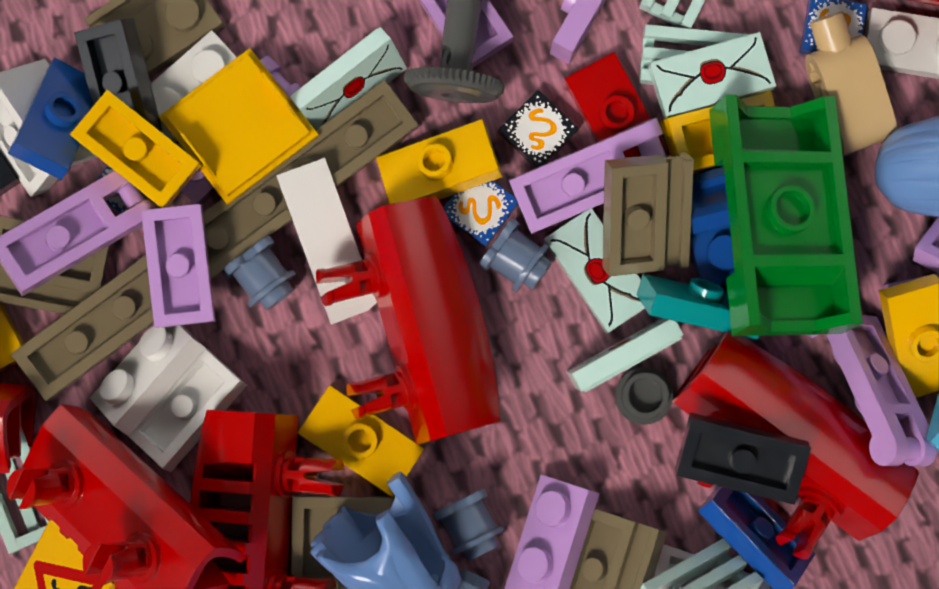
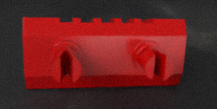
[316,196,500,445]
[672,331,920,560]
[7,404,247,589]
[190,410,345,589]

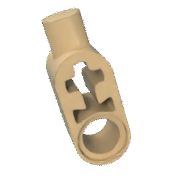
[805,11,897,156]

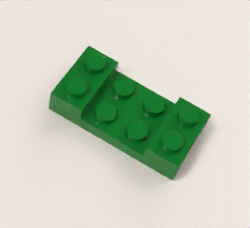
[709,95,863,336]

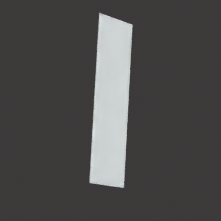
[276,158,377,325]

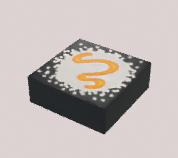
[498,90,579,168]

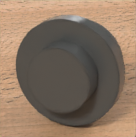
[615,367,673,425]

